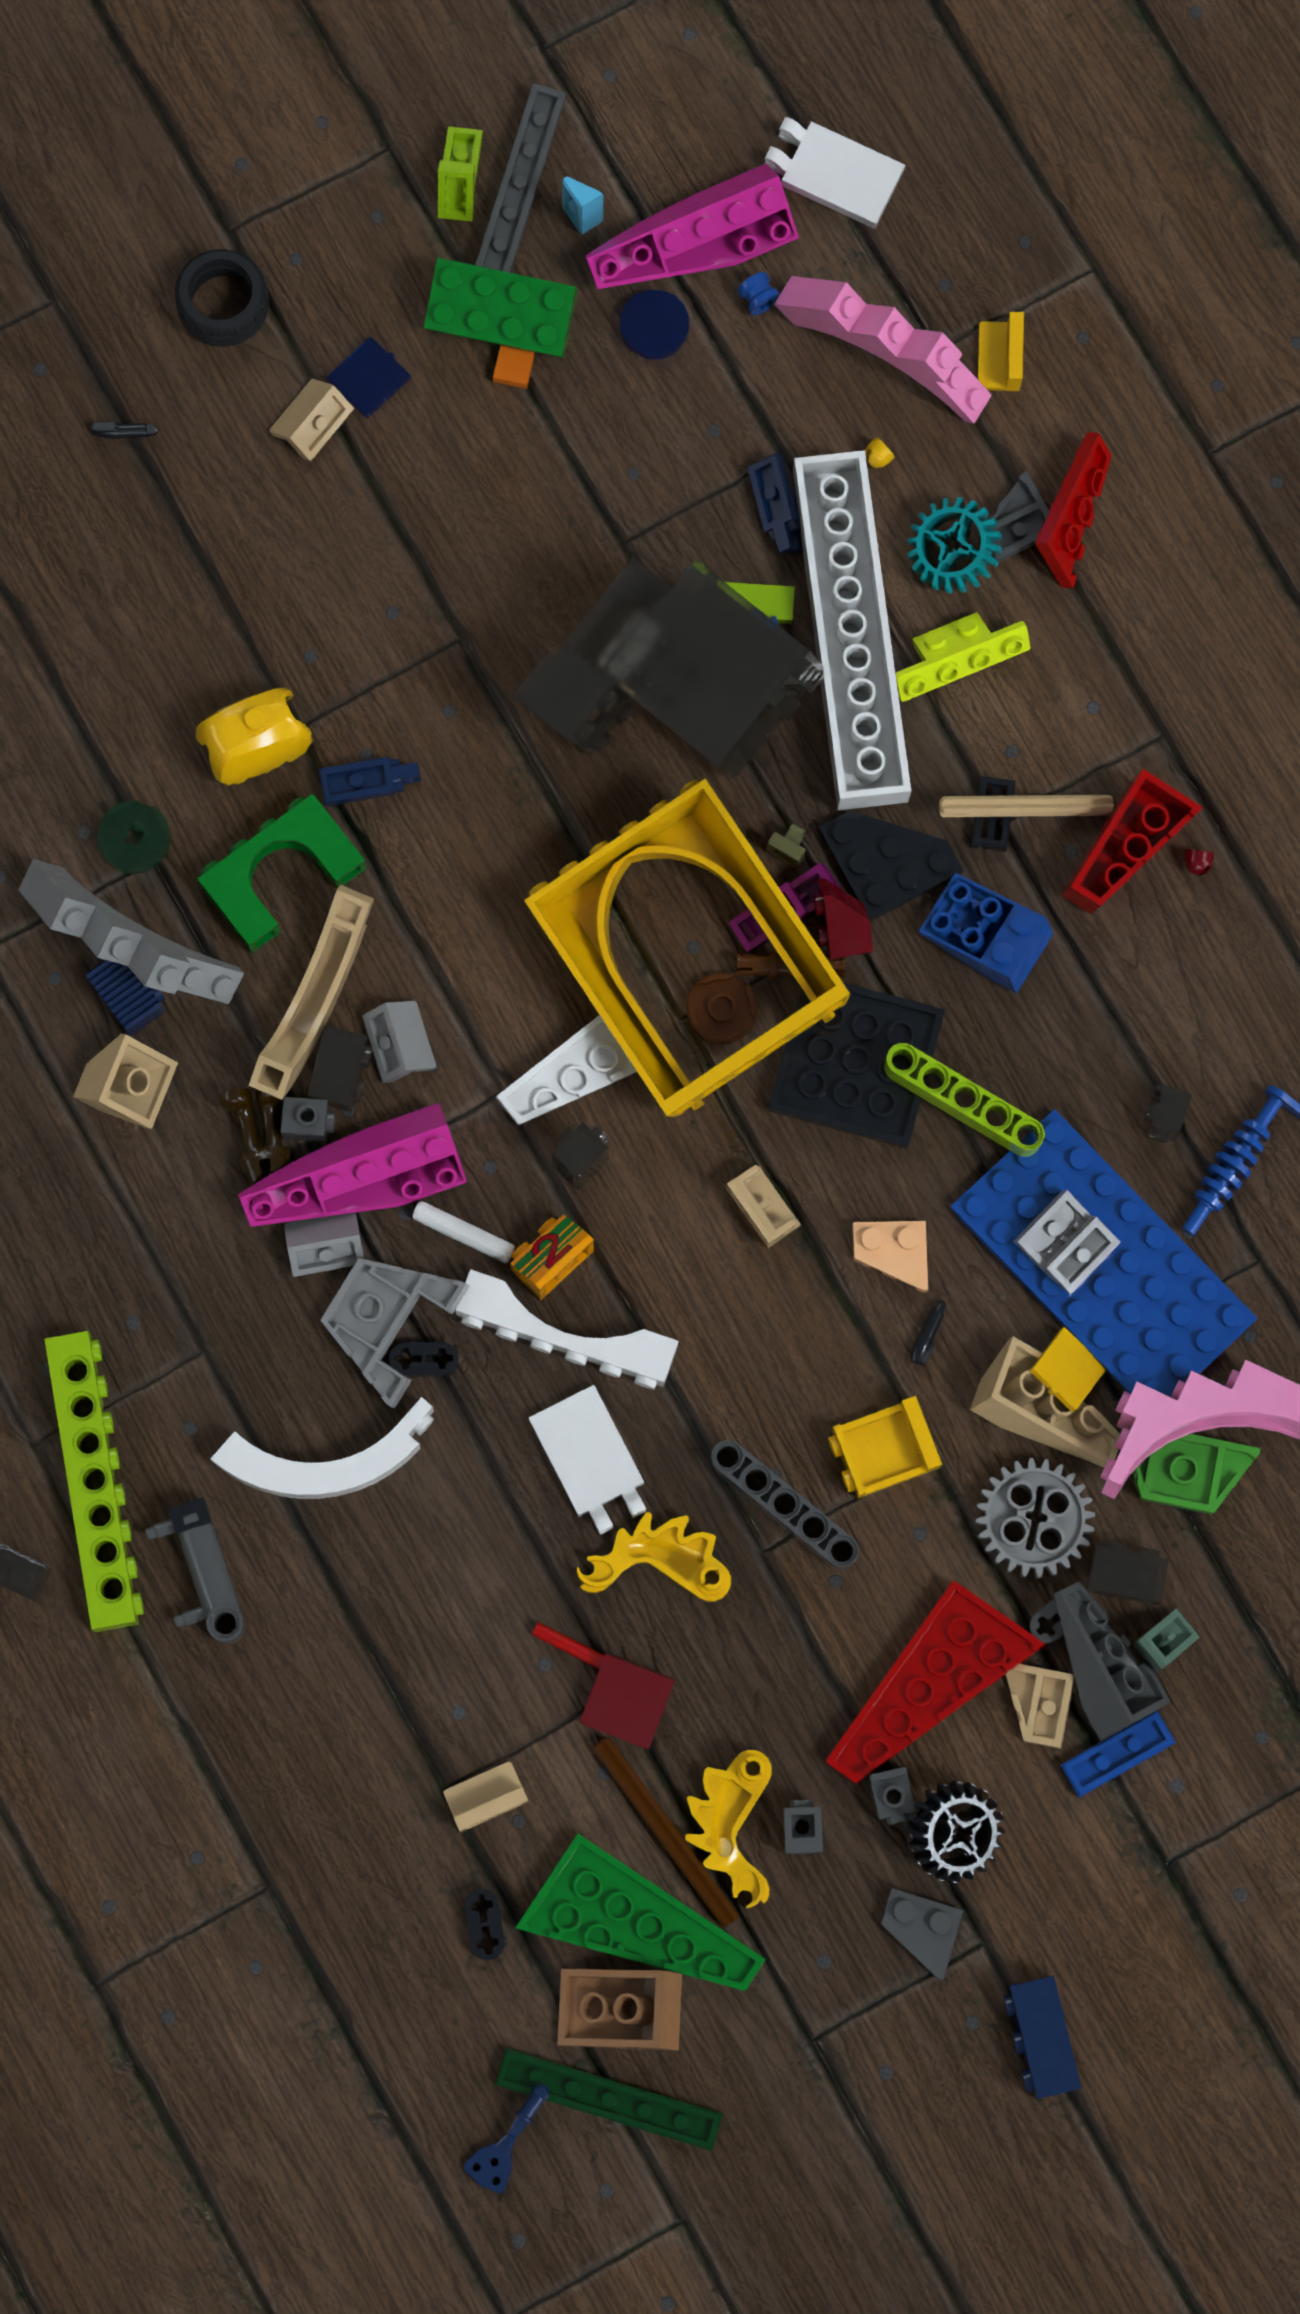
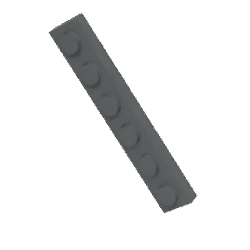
[475,83,566,273]

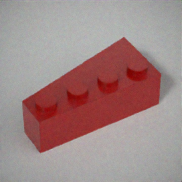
[1061,769,1204,914]

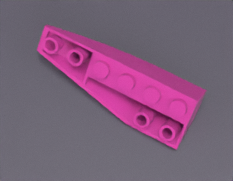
[585,163,799,289]
[238,1103,467,1227]

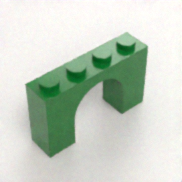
[197,794,367,954]

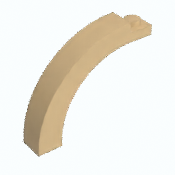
[249,885,374,1100]

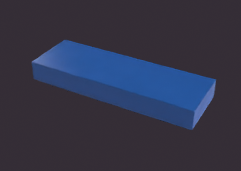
[1060,1710,1176,1798]

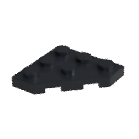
[818,811,964,922]

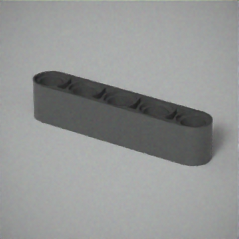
[710,1440,859,1571]

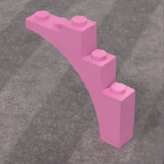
[774,276,992,424]
[1100,1360,1300,1499]

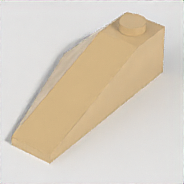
[970,1336,1120,1467]

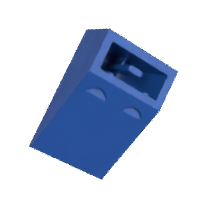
[918,873,1053,994]

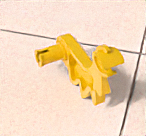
[577,1512,731,1602]
[685,1750,772,1908]

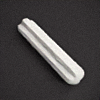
[412,1201,515,1263]

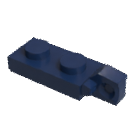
[747,453,802,555]
[318,757,421,807]

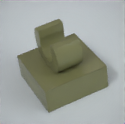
[766,824,806,870]

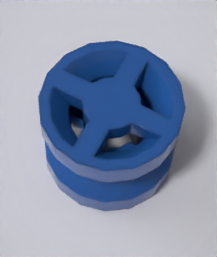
[737,272,780,316]

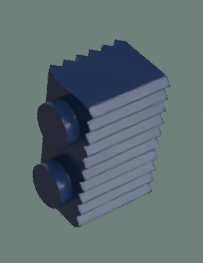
[85,960,165,1037]

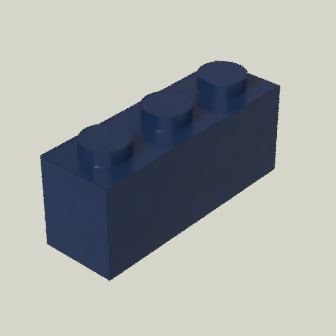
[1003,1976,1082,2099]

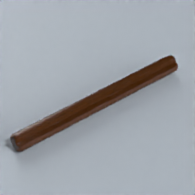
[594,1737,738,1927]

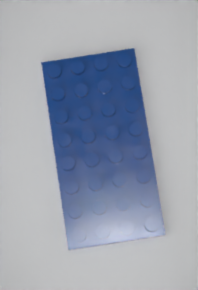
[949,1109,1258,1397]

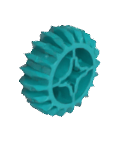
[907,497,1002,594]

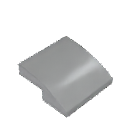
[1013,1190,1121,1294]

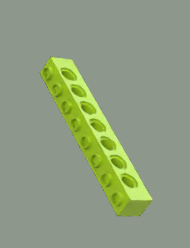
[44,1331,144,1633]

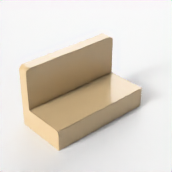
[269,379,354,461]
[443,1762,529,1833]

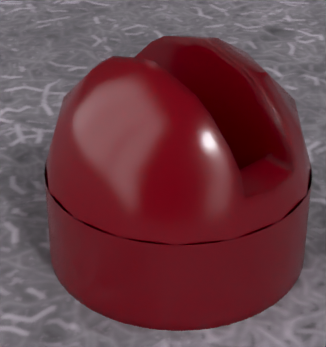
[1185,849,1214,876]

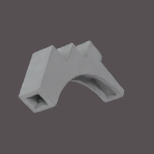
[18,859,244,1004]

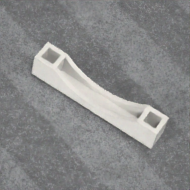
[456,1269,679,1390]

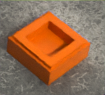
[493,345,535,389]

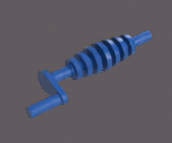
[1182,1085,1300,1236]

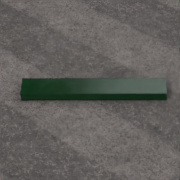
[495,2048,723,2151]

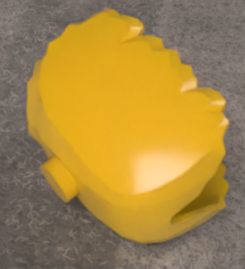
[196,688,313,786]

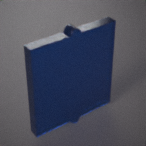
[327,337,411,419]

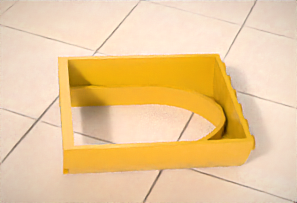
[524,779,850,1117]

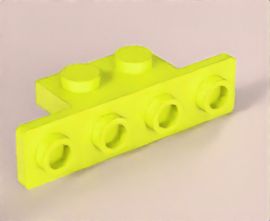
[895,612,1031,702]

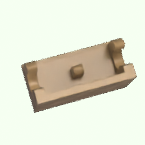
[726,1165,801,1248]

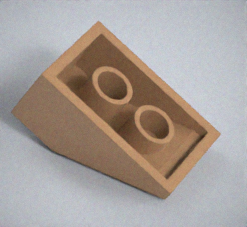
[557,1969,682,2051]

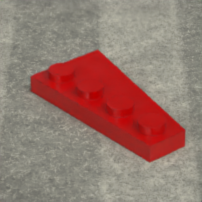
[1035,432,1112,588]

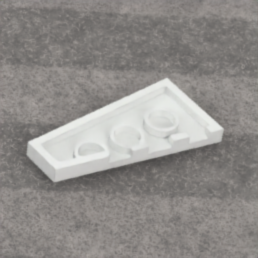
[495,1015,637,1126]

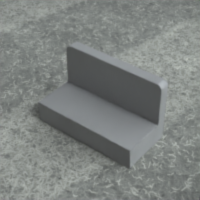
[362,1001,436,1083]
[284,1213,364,1277]

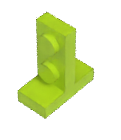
[438,126,483,222]

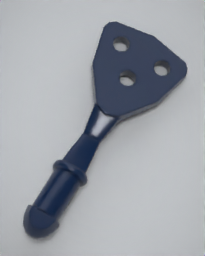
[463,2084,549,2194]

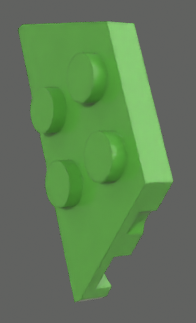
[1119,1428,1261,1515]

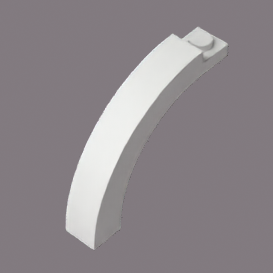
[210,1397,434,1499]

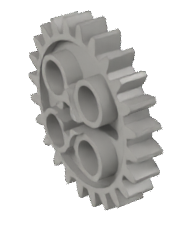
[974,1458,1095,1579]

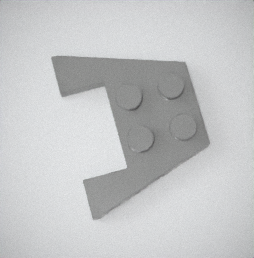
[320,1258,470,1408]

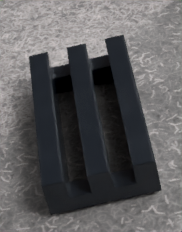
[971,776,1016,852]

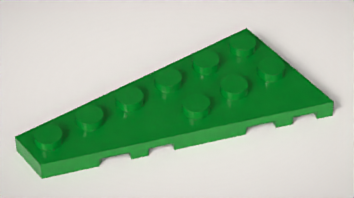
[515,1834,766,1991]

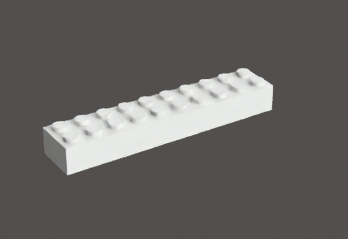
[792,450,911,810]

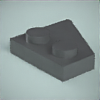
[979,471,1049,562]
[880,1888,964,1980]

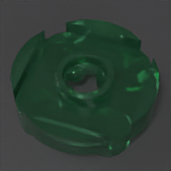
[97,801,170,874]

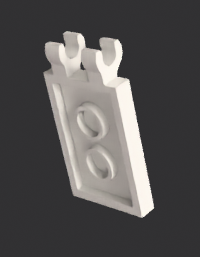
[764,117,905,229]
[529,1385,646,1535]

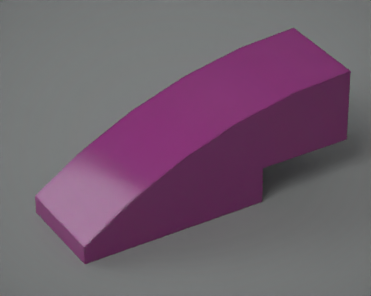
[728,863,841,952]

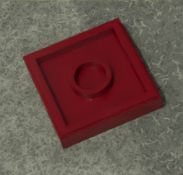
[579,1652,676,1750]

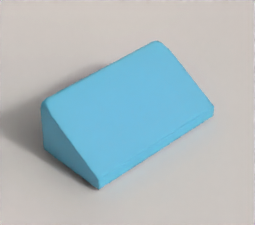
[562,176,604,234]

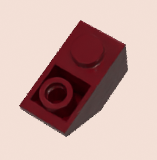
[813,878,873,959]

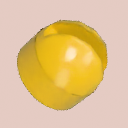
[865,437,895,468]

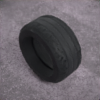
[175,249,269,347]

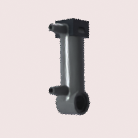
[145,1497,246,1645]

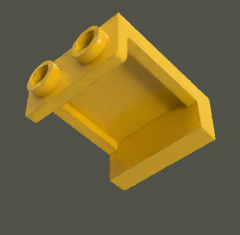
[828,1395,942,1499]

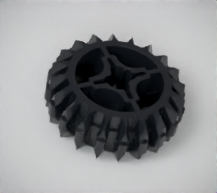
[905,1780,1006,1883]

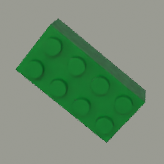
[424,258,578,359]

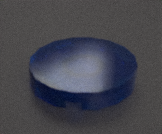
[620,290,689,359]

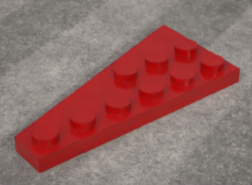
[825,1580,1045,1784]

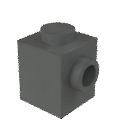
[281,1097,335,1143]

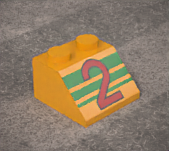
[510,1214,594,1301]

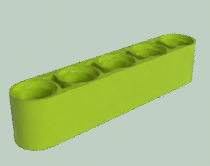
[884,1043,1045,1157]

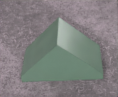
[1132,1608,1200,1673]

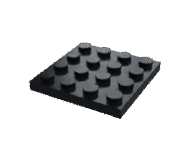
[768,982,945,1149]

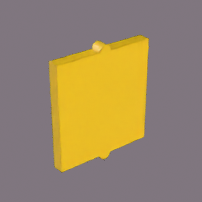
[1029,1327,1106,1412]

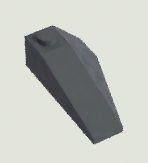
[1054,1582,1171,1741]

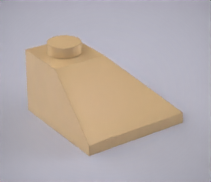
[73,1034,178,1129]

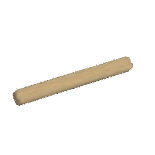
[939,795,1114,817]

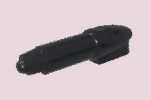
[92,422,159,439]
[911,1300,946,1366]

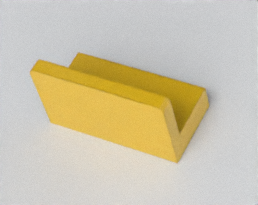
[978,312,1024,391]

